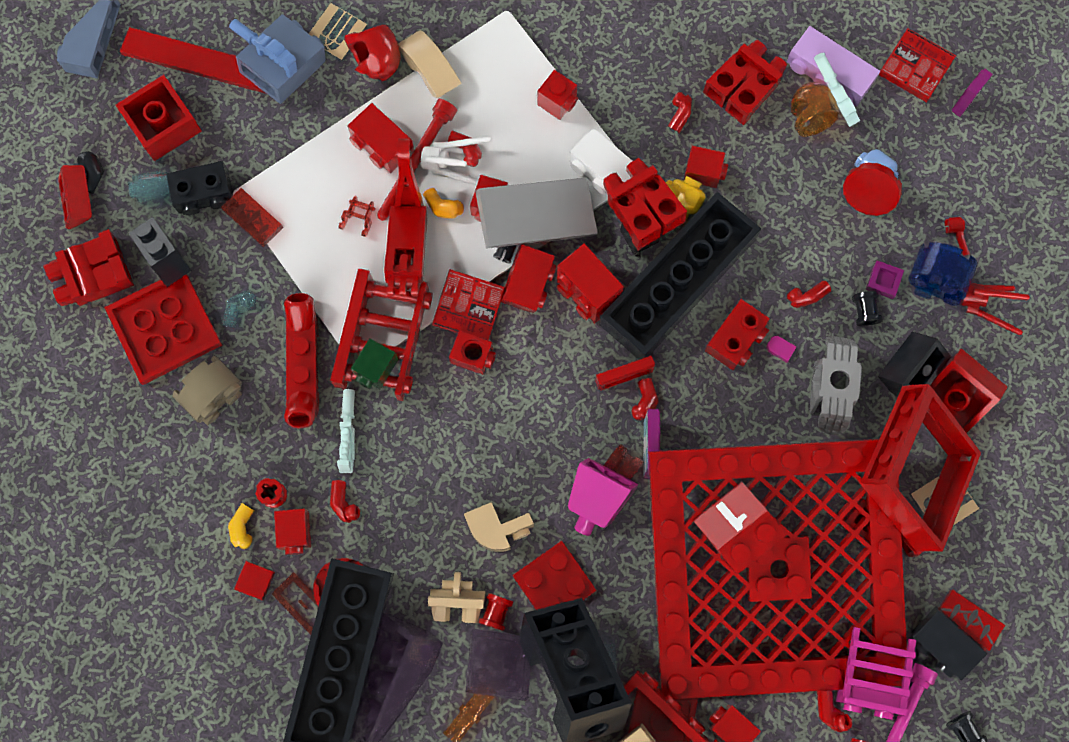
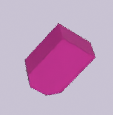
[766,336,796,363]

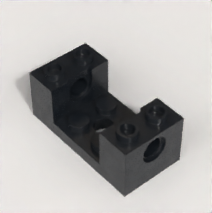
[519,598,632,742]

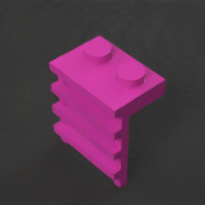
[835,627,916,720]

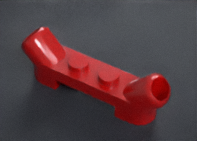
[284,293,319,429]

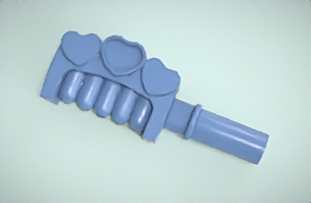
[229,19,297,78]

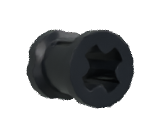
[852,291,883,326]
[946,711,988,742]

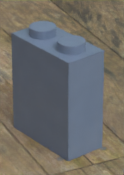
[236,14,326,104]

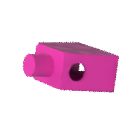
[568,458,638,536]

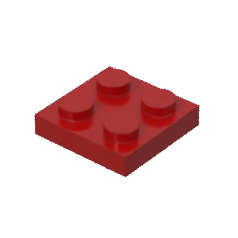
[512,541,597,610]

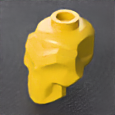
[666,176,706,221]

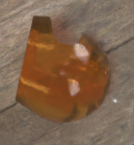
[790,82,839,137]

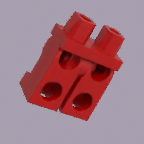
[703,40,788,126]
[603,158,687,250]
[43,229,134,306]

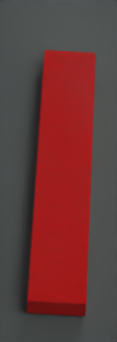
[120,27,267,94]

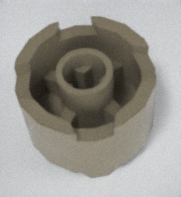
[172,356,242,426]

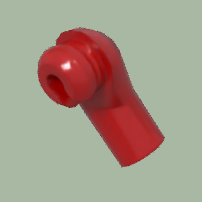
[787,281,831,308]

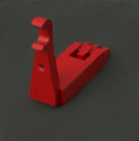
[384,139,427,297]

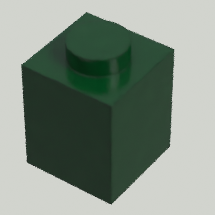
[351,338,399,390]

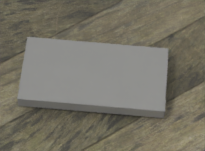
[475,177,598,249]

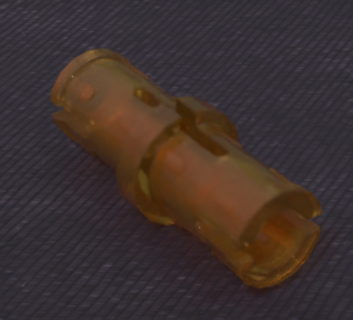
[443,683,497,742]

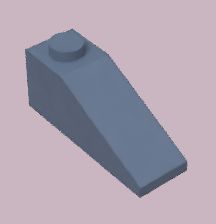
[57,0,121,79]

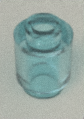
[128,170,170,203]

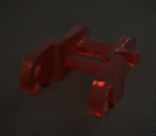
[338,196,376,237]

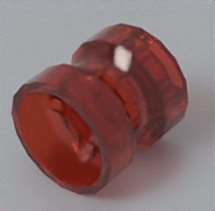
[603,444,644,480]

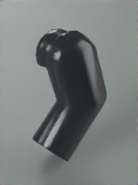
[77,151,104,194]

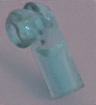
[221,291,257,328]

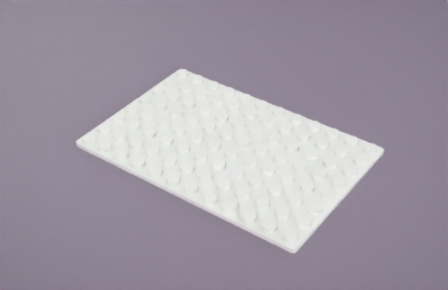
[233,11,614,364]

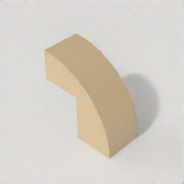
[398,30,461,98]

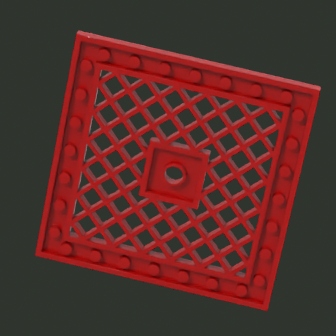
[648,439,907,699]

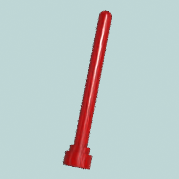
[377,98,458,221]

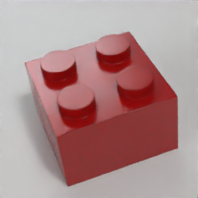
[115,74,202,162]
[556,243,624,324]

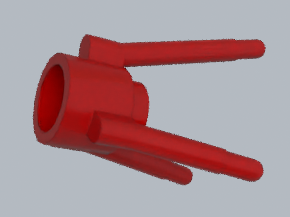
[960,283,1030,335]

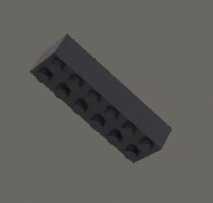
[599,192,761,360]
[283,558,394,742]

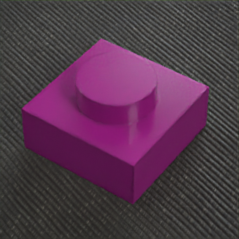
[865,261,904,299]

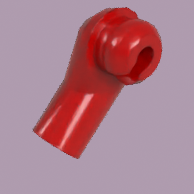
[668,92,692,133]
[448,131,482,167]
[631,378,659,421]
[330,480,360,523]
[817,690,852,732]

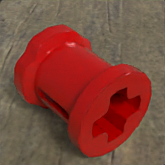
[255,478,287,508]
[478,593,513,631]

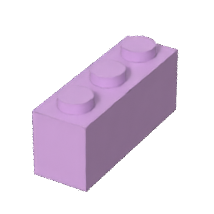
[787,26,880,107]

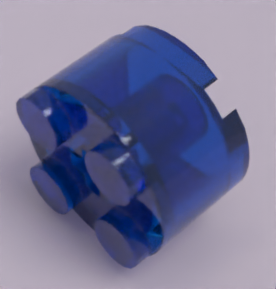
[908,242,978,306]

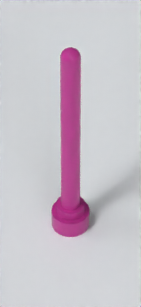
[886,663,938,742]

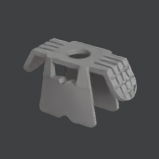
[810,336,862,435]

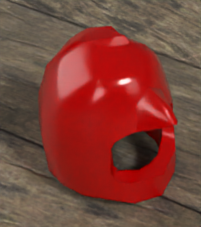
[344,25,401,81]

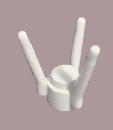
[421,136,492,185]

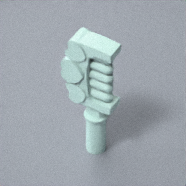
[814,53,860,127]
[337,389,355,473]

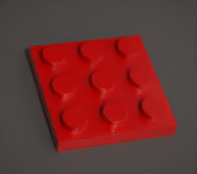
[104,274,222,385]

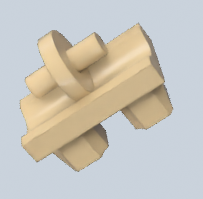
[428,572,485,623]

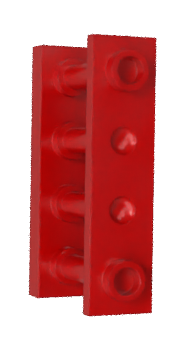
[330,268,433,401]

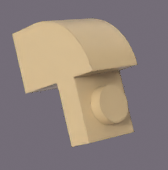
[464,502,534,552]

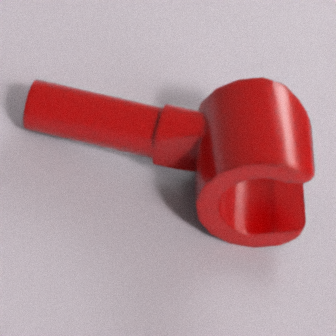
[944,217,970,256]

